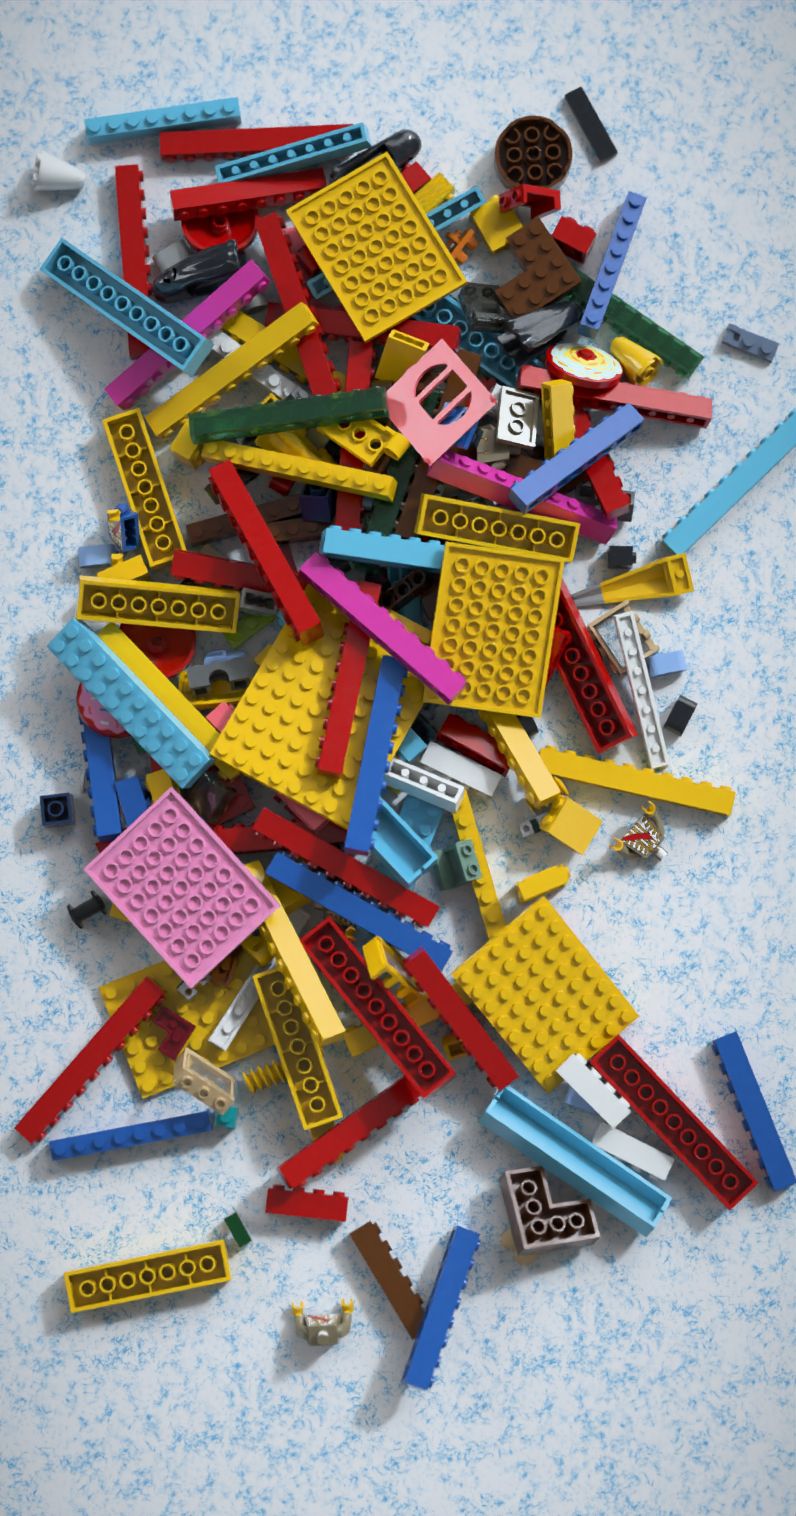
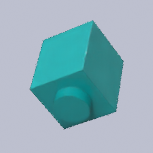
[215,1106,239,1128]

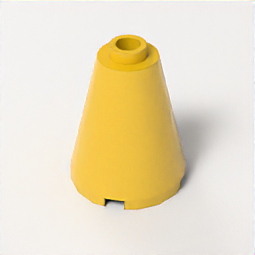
[610,336,663,386]

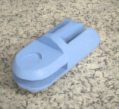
[204,649,247,665]

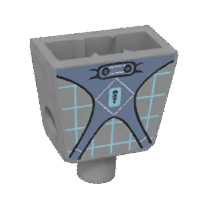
[238,588,277,617]

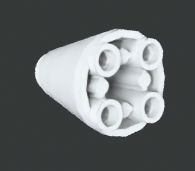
[31,151,86,191]

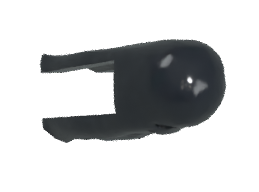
[329,129,422,184]
[152,239,247,303]
[496,301,583,367]

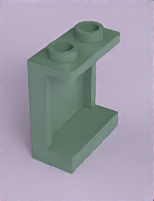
[433,839,482,891]

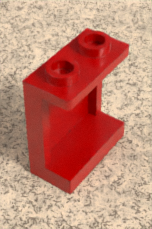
[499,184,561,220]

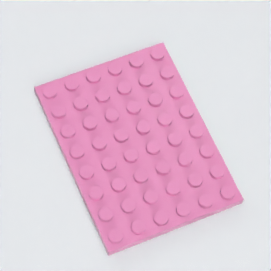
[83,787,281,989]

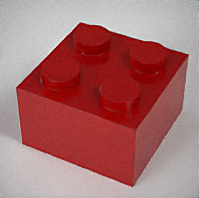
[551,216,597,265]

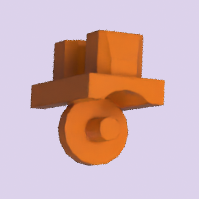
[445,228,479,265]

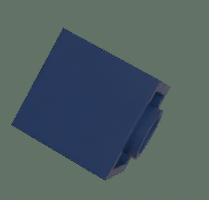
[299,483,337,523]
[40,793,76,828]

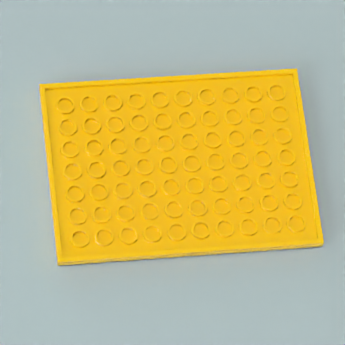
[209,584,432,830]

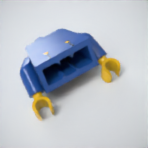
[106,503,141,566]

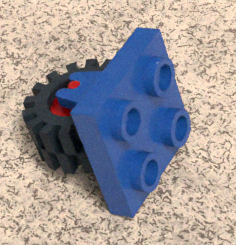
[439,402,484,450]

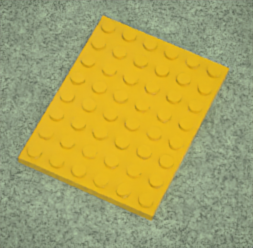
[286,152,468,343]
[422,541,565,718]
[450,896,639,1094]
[99,950,275,1099]

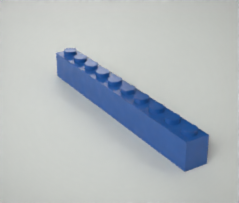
[344,655,408,857]
[265,851,453,972]

